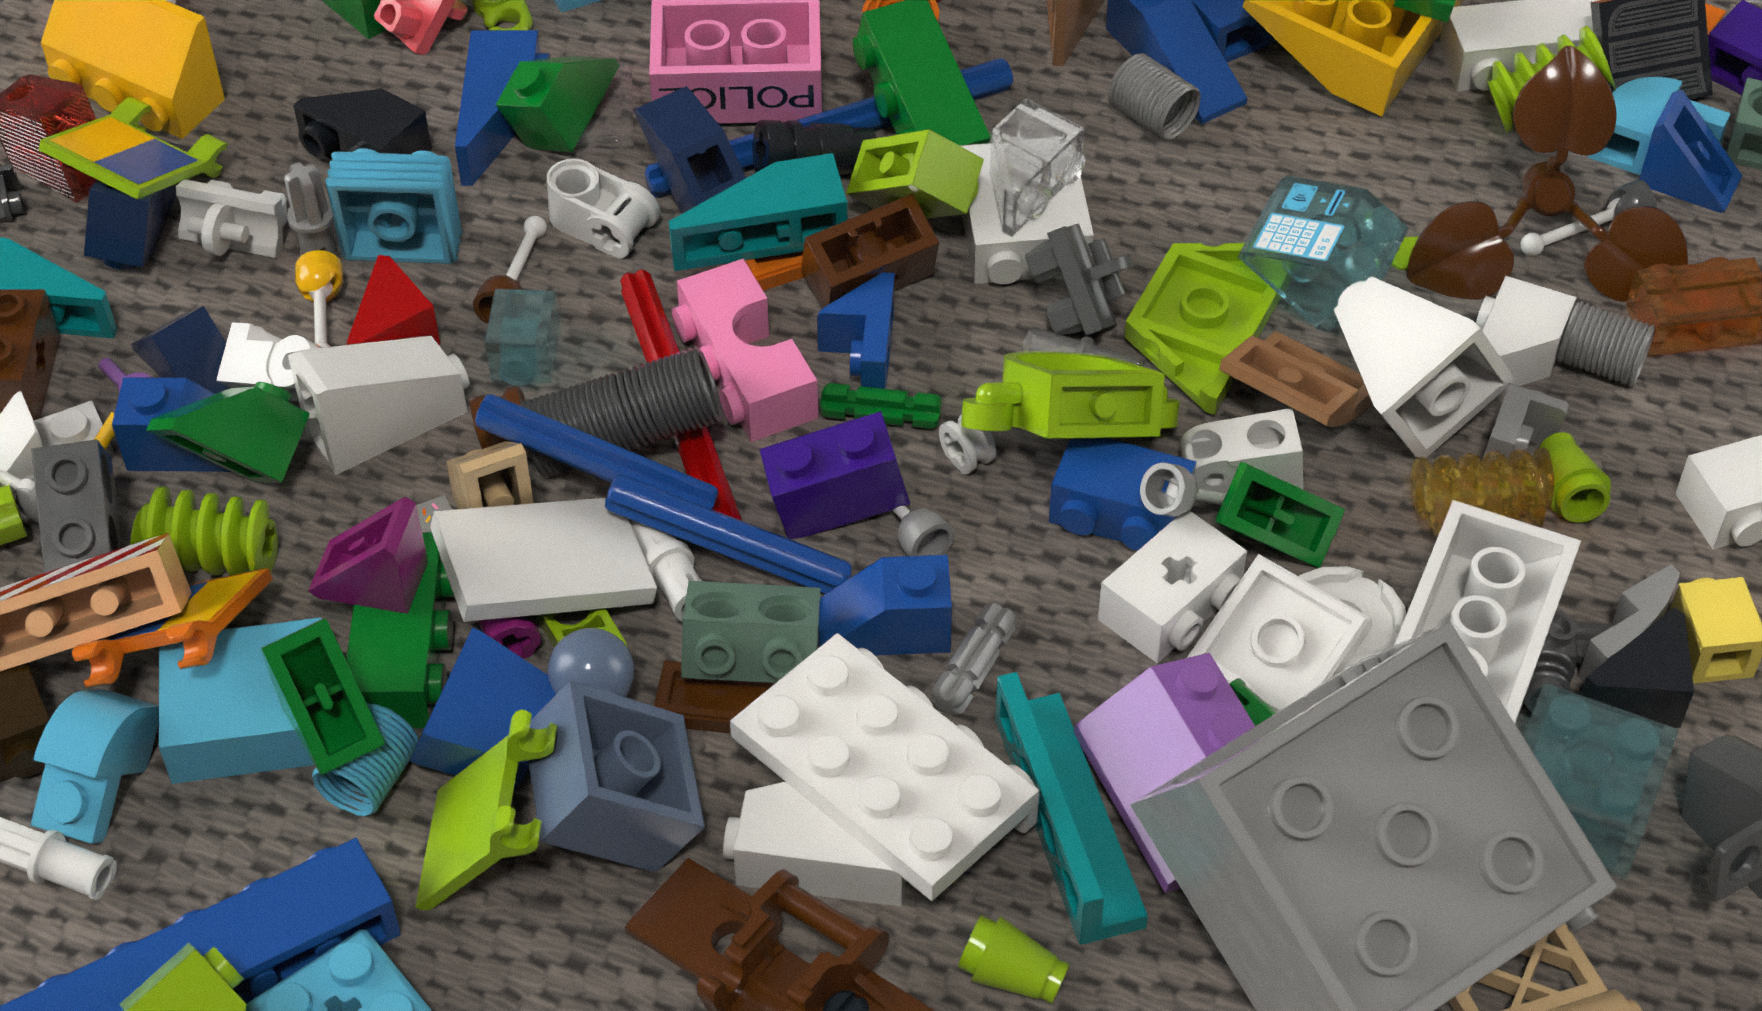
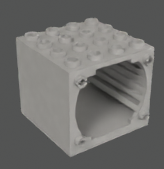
[1130,621,1618,1011]

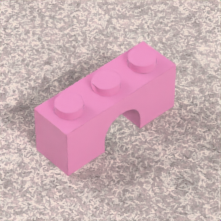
[672,259,819,442]

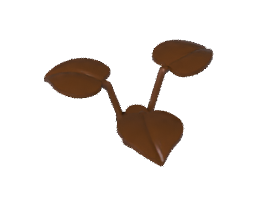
[1406,45,1690,303]

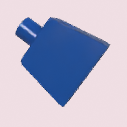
[409,627,556,790]

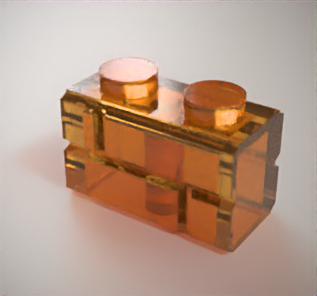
[1626,257,1762,356]

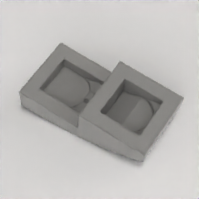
[1578,564,1680,683]

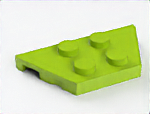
[1124,243,1302,415]

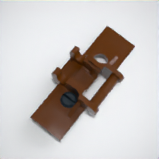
[625,858,935,1011]

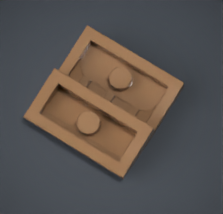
[1219,331,1373,427]

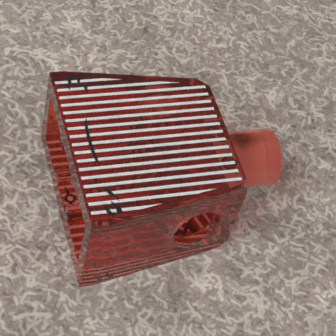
[0,74,97,203]

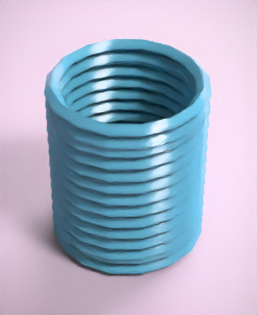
[311,704,418,816]

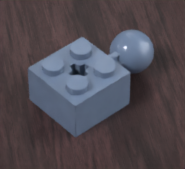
[528,628,705,872]

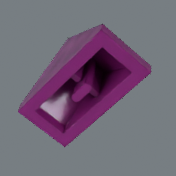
[308,496,428,614]

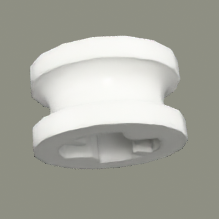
[939,414,996,474]

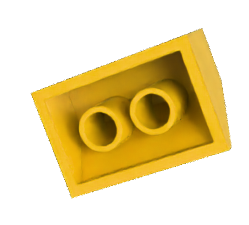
[41,0,225,139]

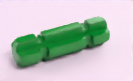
[820,383,942,429]

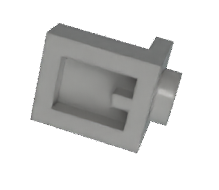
[1477,383,1569,481]

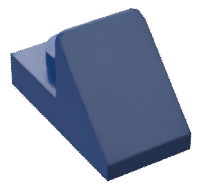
[817,272,895,389]

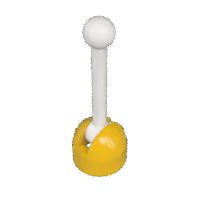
[295,250,343,347]

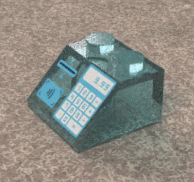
[1238,175,1409,333]

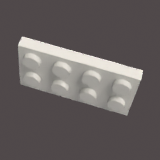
[730,633,1039,901]

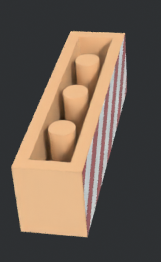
[0,533,192,672]

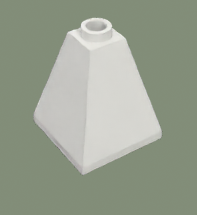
[1334,276,1516,461]

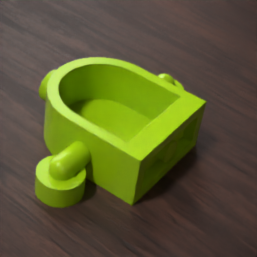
[961,351,1180,439]

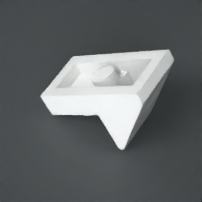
[0,391,115,492]

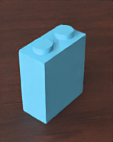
[159,617,341,784]

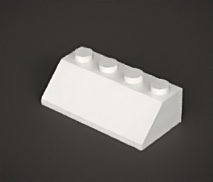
[1394,500,1581,723]

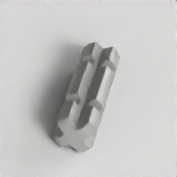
[932,602,1016,716]

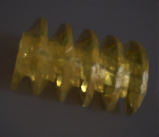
[1410,447,1554,537]

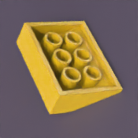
[1243,0,1463,117]

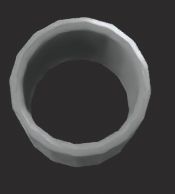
[1108,53,1201,140]
[1557,301,1655,387]

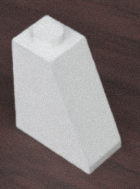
[288,336,470,475]
[723,781,906,907]

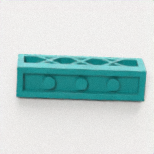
[995,672,1148,945]

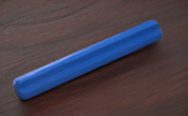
[475,394,718,510]
[605,475,852,594]

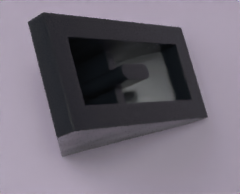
[1574,607,1694,728]

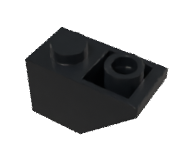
[293,88,432,160]

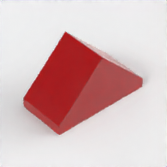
[346,255,440,345]

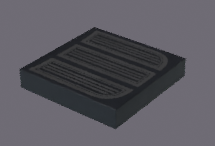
[1590,0,1713,100]

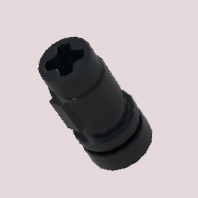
[752,120,876,175]

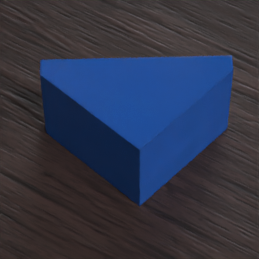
[1639,89,1743,213]

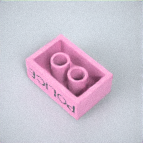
[649,0,822,123]

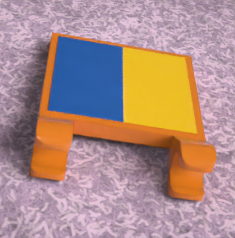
[72,568,273,688]

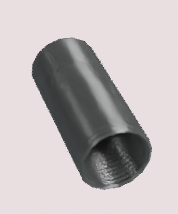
[520,346,723,478]

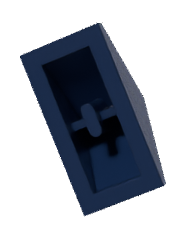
[131,306,231,394]

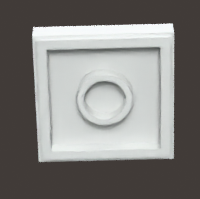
[1187,554,1372,712]

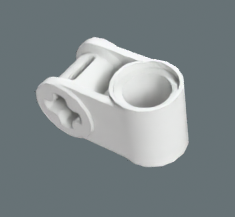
[547,159,661,259]

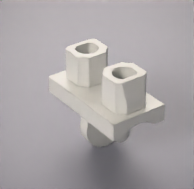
[176,179,287,258]

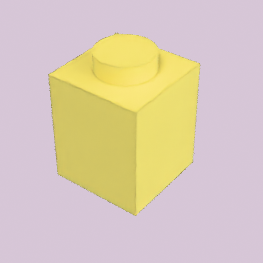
[1669,577,1762,684]

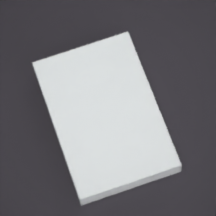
[430,498,657,622]

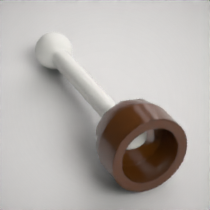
[473,216,547,327]

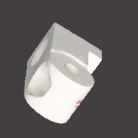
[216,322,324,401]
[1179,408,1303,493]

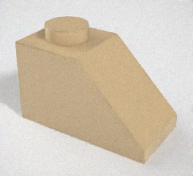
[446,441,534,509]

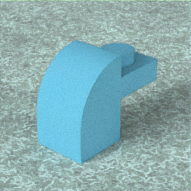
[1588,77,1731,175]
[30,689,159,844]

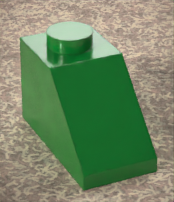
[495,56,620,152]
[146,381,310,483]

